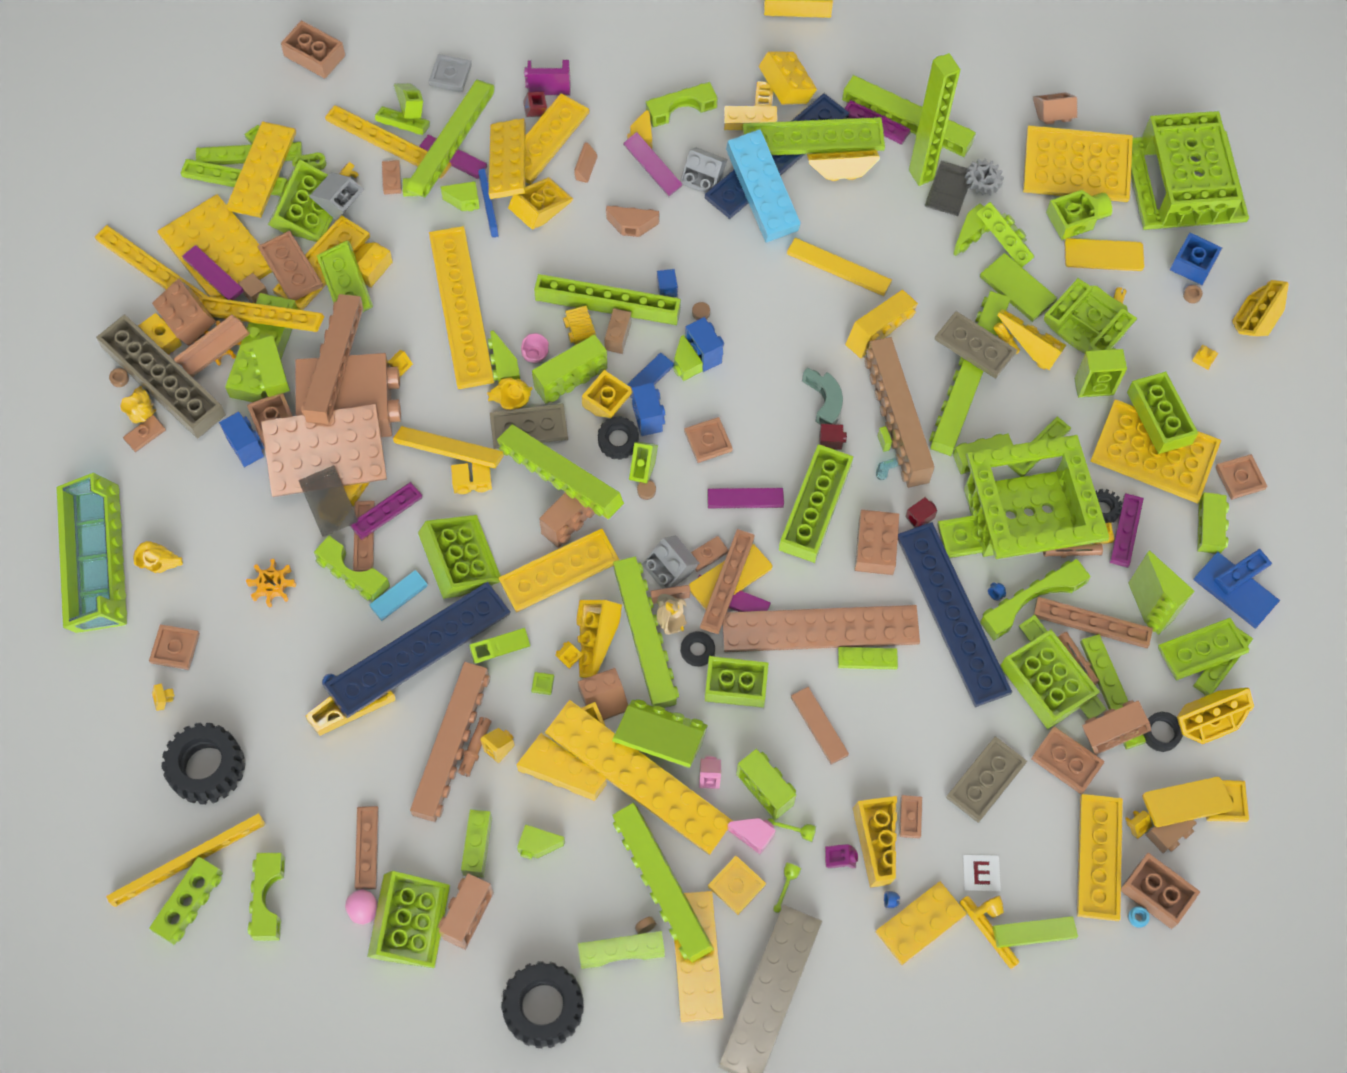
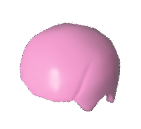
[521,333,549,363]
[345,889,378,924]

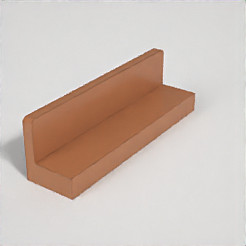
[174,315,250,377]

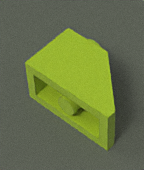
[440,181,480,211]
[673,335,703,381]
[629,442,658,483]
[517,824,565,859]

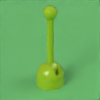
[767,818,816,842]
[773,863,801,913]

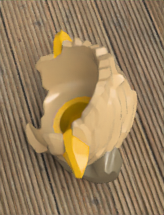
[657,594,687,635]

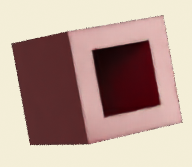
[523,92,547,117]
[819,424,847,450]
[905,497,937,528]

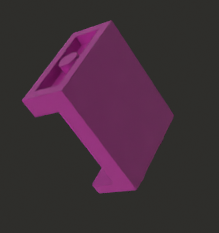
[524,60,571,95]

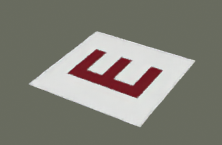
[963,855,1001,891]

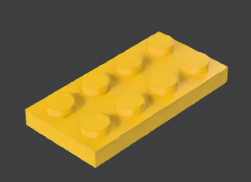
[875,881,967,965]

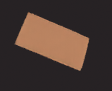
[574,142,598,183]

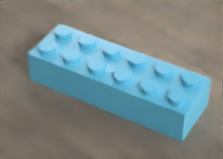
[726,129,801,243]

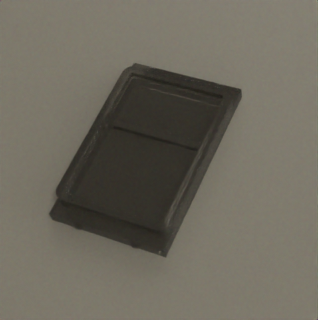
[925,160,970,216]
[298,465,359,537]

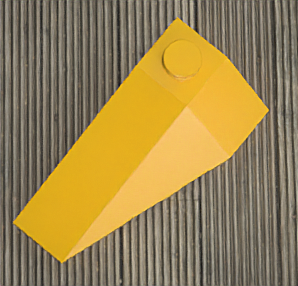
[997,309,1066,370]
[576,600,622,678]

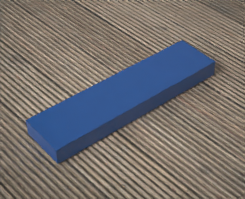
[478,168,499,238]

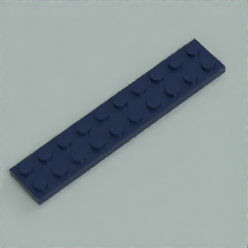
[704,93,849,219]
[898,522,1012,707]
[324,582,510,718]

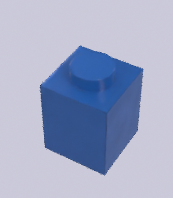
[657,269,678,297]

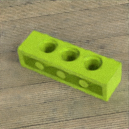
[149,856,223,945]

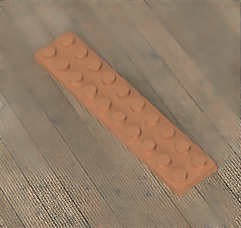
[723,605,920,652]

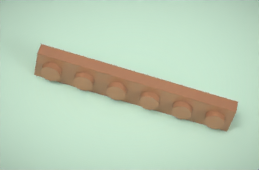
[700,529,755,635]
[1033,597,1153,649]

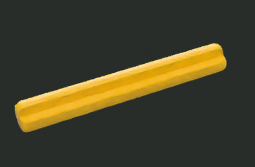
[960,896,1019,969]

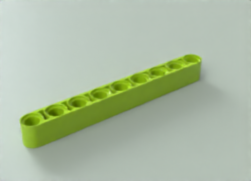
[407,79,494,198]

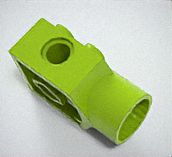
[1046,190,1112,240]

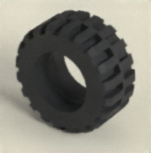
[161,722,245,805]
[501,961,584,1049]

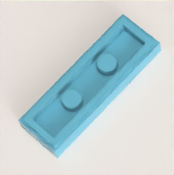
[369,570,428,621]

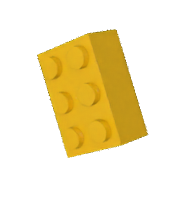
[758,51,817,104]

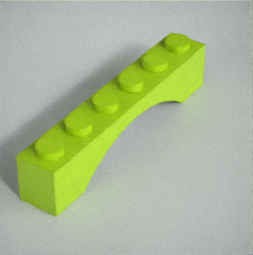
[980,559,1091,641]

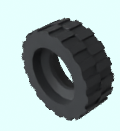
[598,416,639,460]

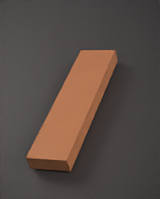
[353,501,375,572]
[791,687,849,765]
[355,806,379,890]

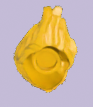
[487,378,533,410]
[120,386,156,424]
[133,541,183,573]

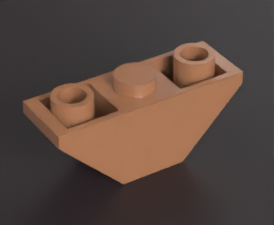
[606,206,659,237]

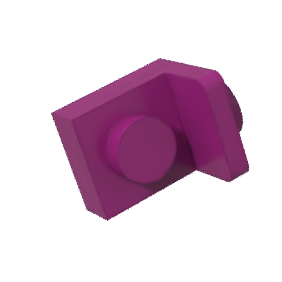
[825,844,858,869]

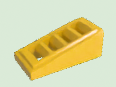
[755,81,773,106]

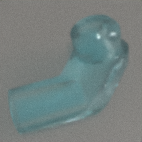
[876,458,898,480]

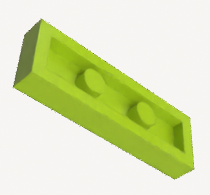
[375,106,430,135]
[838,647,898,670]

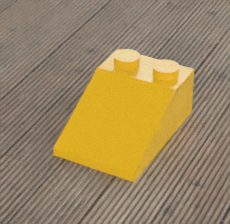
[508,177,573,230]

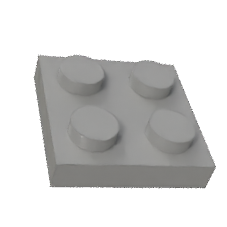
[429,54,472,92]

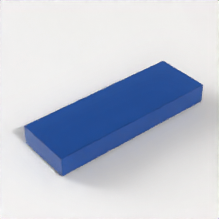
[627,352,674,398]
[1214,549,1272,595]

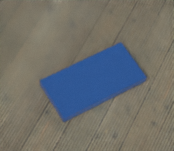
[1193,552,1280,629]

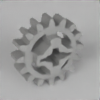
[965,159,1004,196]

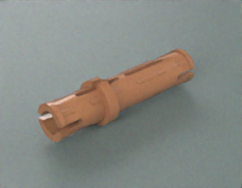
[1043,543,1103,558]
[1058,632,1100,685]
[457,717,492,777]

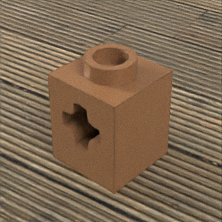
[238,273,268,304]

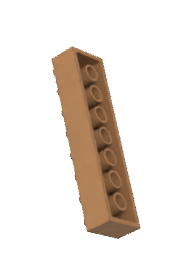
[864,337,935,488]

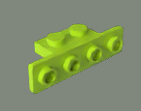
[977,202,1035,267]

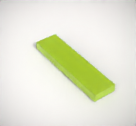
[1008,416,1071,477]
[1193,627,1253,696]
[992,916,1078,948]

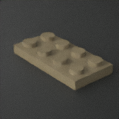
[934,311,1017,379]
[490,404,568,449]
[946,736,1027,823]

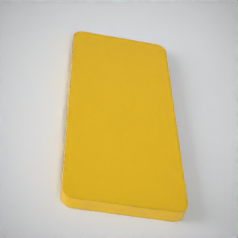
[1064,238,1144,271]
[688,544,773,610]
[1142,777,1234,827]

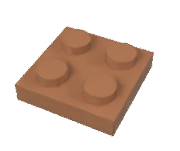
[684,417,733,463]
[1215,454,1268,500]
[149,624,200,670]

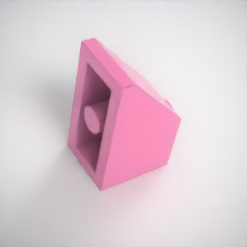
[699,756,721,789]
[728,818,776,854]

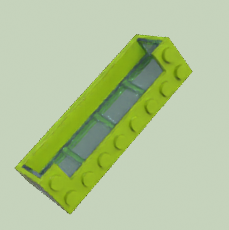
[56,472,127,633]

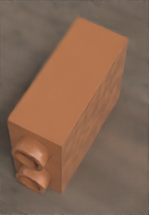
[295,353,401,437]

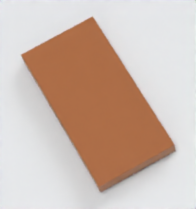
[258,231,323,300]

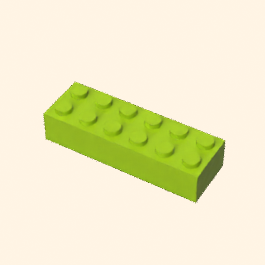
[225,293,298,402]
[779,444,854,563]

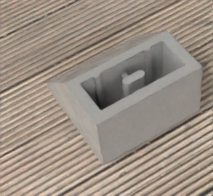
[680,147,728,193]
[309,172,364,220]
[642,535,700,589]

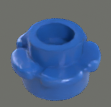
[988,582,1006,601]

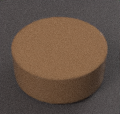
[1183,285,1203,304]
[692,302,710,320]
[109,368,129,387]
[637,480,656,500]
[635,916,656,934]

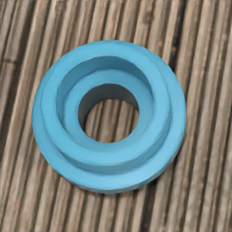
[1128,906,1150,928]

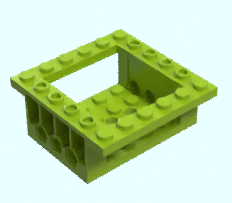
[1131,111,1249,230]
[964,435,1110,559]

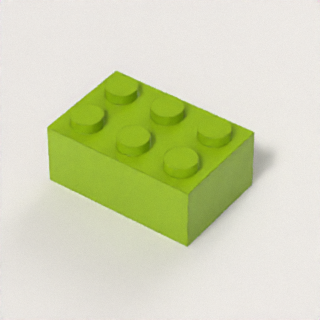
[1074,348,1127,398]
[705,656,769,708]
[736,748,796,821]

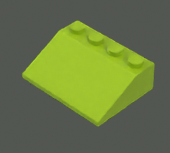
[268,159,333,242]
[418,515,501,599]
[1128,550,1195,635]
[1000,629,1100,730]
[612,699,708,768]
[367,870,450,968]

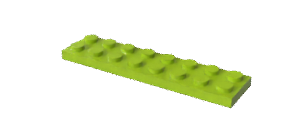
[743,118,885,155]

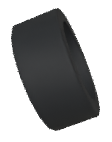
[1143,711,1183,752]

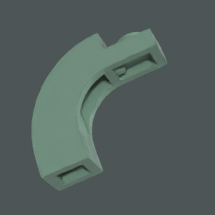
[802,367,843,425]

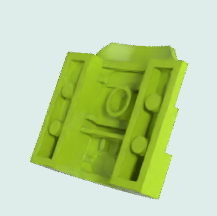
[1043,278,1137,354]

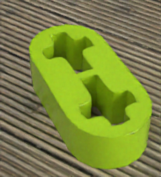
[292,153,327,170]

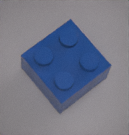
[1170,233,1222,286]
[685,317,724,372]
[631,382,665,437]
[219,412,264,468]

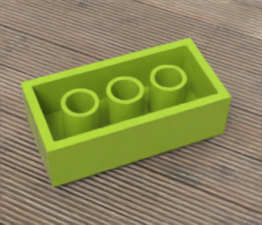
[532,334,608,404]
[1127,371,1198,454]

